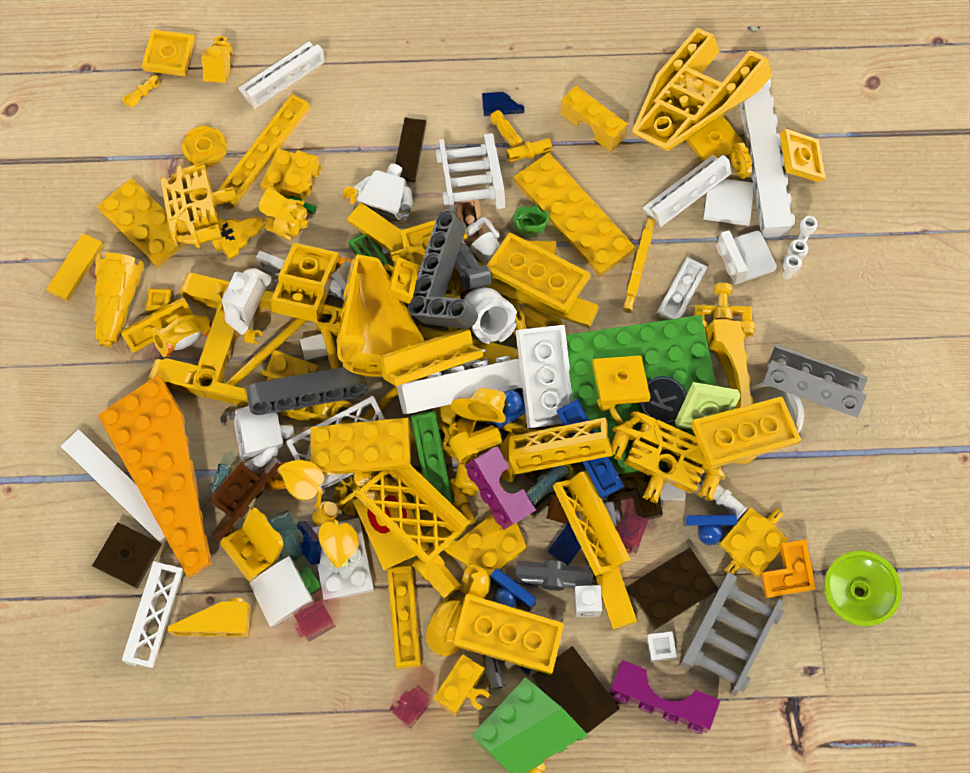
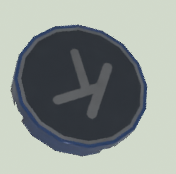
[638,376,687,425]

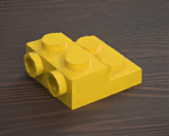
[260,148,321,201]

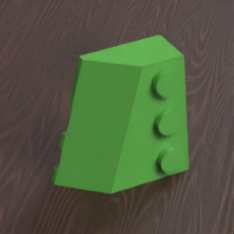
[472,677,588,773]

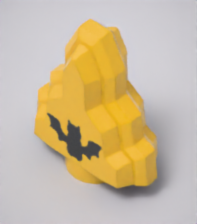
[211,217,265,260]

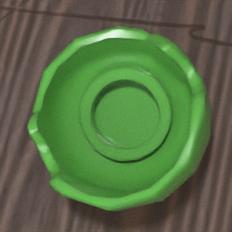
[512,205,549,238]

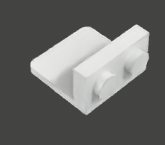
[716,230,777,285]

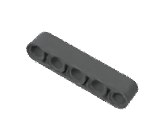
[245,367,368,415]

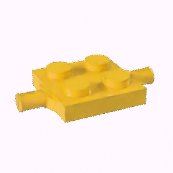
[390,220,468,274]
[718,507,789,578]

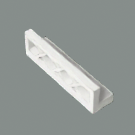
[238,41,325,109]
[643,155,732,227]
[122,561,184,669]

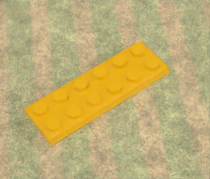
[513,152,636,277]

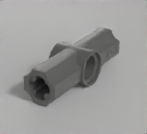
[515,560,593,591]

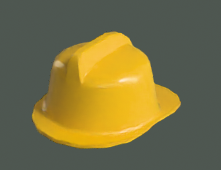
[451,388,506,423]
[426,597,463,656]

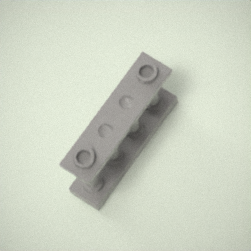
[763,344,867,418]
[680,572,784,696]

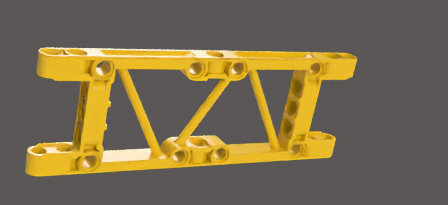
[148,273,519,458]

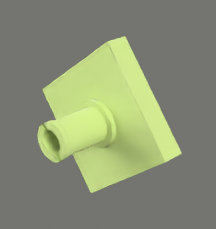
[675,382,741,430]

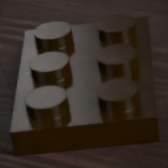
[627,547,718,630]

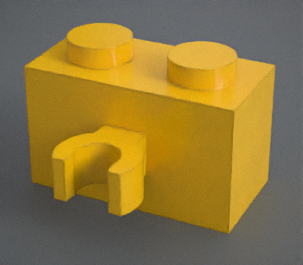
[434,654,490,717]

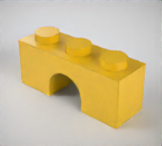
[560,85,627,152]

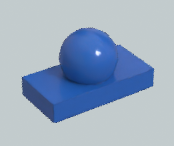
[488,388,526,429]
[683,515,737,546]
[491,569,536,611]

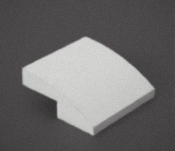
[703,179,753,226]
[249,556,314,628]

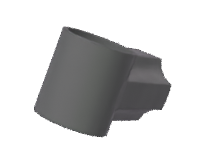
[454,247,491,290]

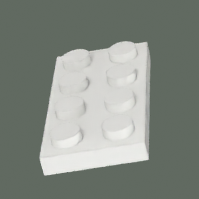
[516,325,573,428]

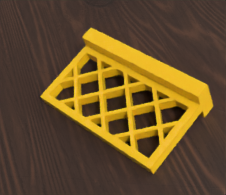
[355,466,470,565]

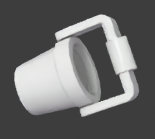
[461,217,500,265]

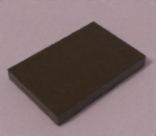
[531,646,620,741]

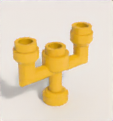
[694,283,755,337]

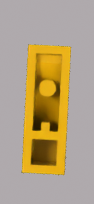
[168,598,251,637]

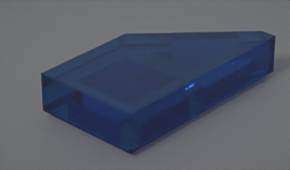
[548,522,582,565]

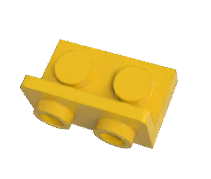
[261,350,319,381]

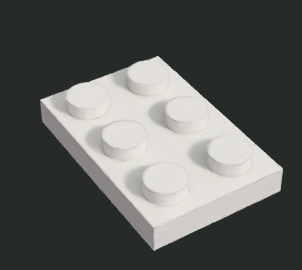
[311,518,374,602]

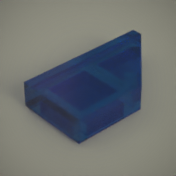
[482,92,524,116]
[297,521,322,565]

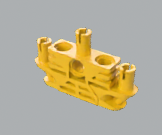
[160,162,237,249]
[610,411,726,503]

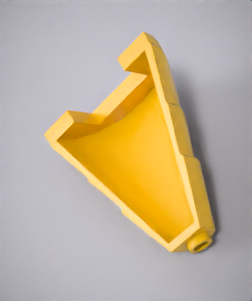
[337,254,425,377]

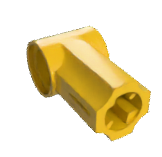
[518,306,563,329]
[449,425,502,465]
[412,548,461,600]

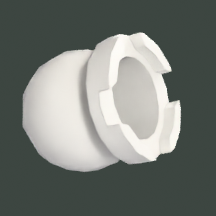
[463,287,517,344]

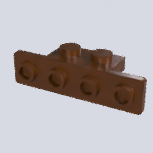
[208,456,282,542]

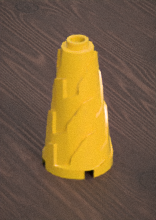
[94,253,144,348]

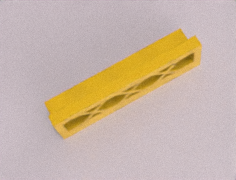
[379,328,483,386]
[509,417,612,474]
[552,471,631,576]

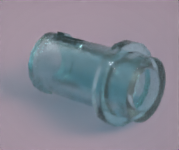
[209,463,233,494]

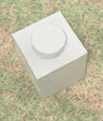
[574,585,602,618]

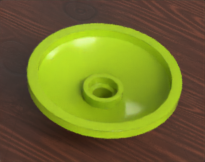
[824,550,902,627]

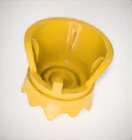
[259,187,309,241]

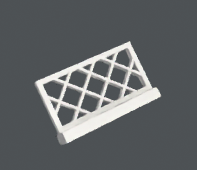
[286,396,386,494]

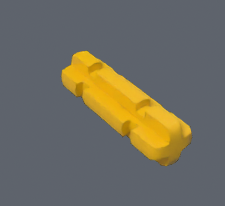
[490,110,522,148]

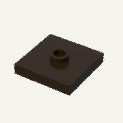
[92,522,162,589]

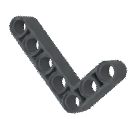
[408,210,478,329]

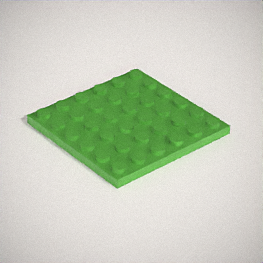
[566,315,716,475]

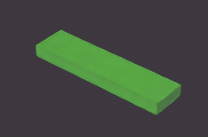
[411,411,454,506]

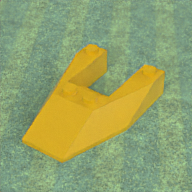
[632,28,772,152]

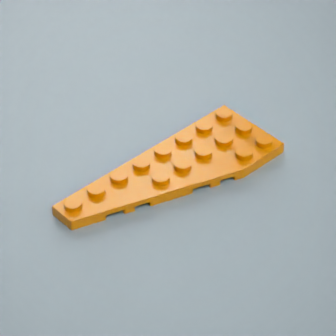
[97,375,212,578]

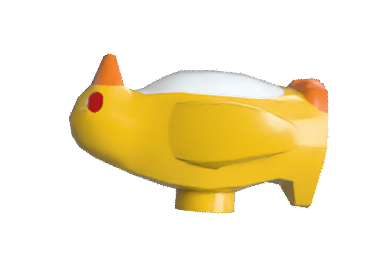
[151,314,212,357]

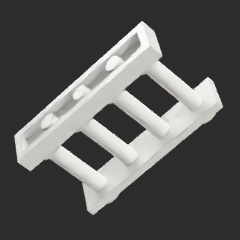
[436,133,505,214]

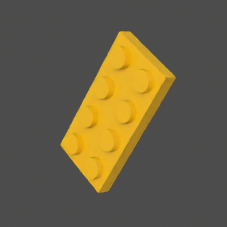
[96,178,186,268]
[486,232,591,314]
[691,396,802,469]
[310,418,411,476]
[452,594,564,675]

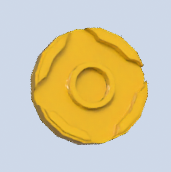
[181,125,227,168]

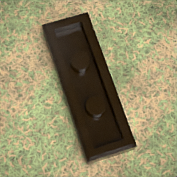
[395,117,427,182]

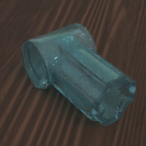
[267,510,303,561]

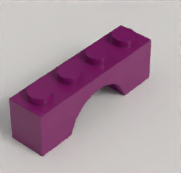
[609,660,721,734]

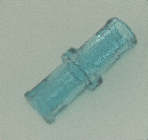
[525,465,569,506]

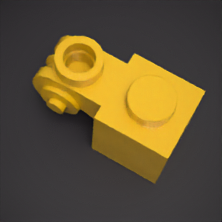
[202,36,233,83]

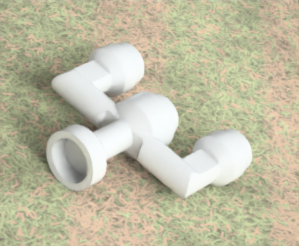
[782,216,817,279]

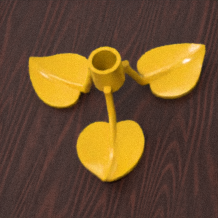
[278,460,393,568]

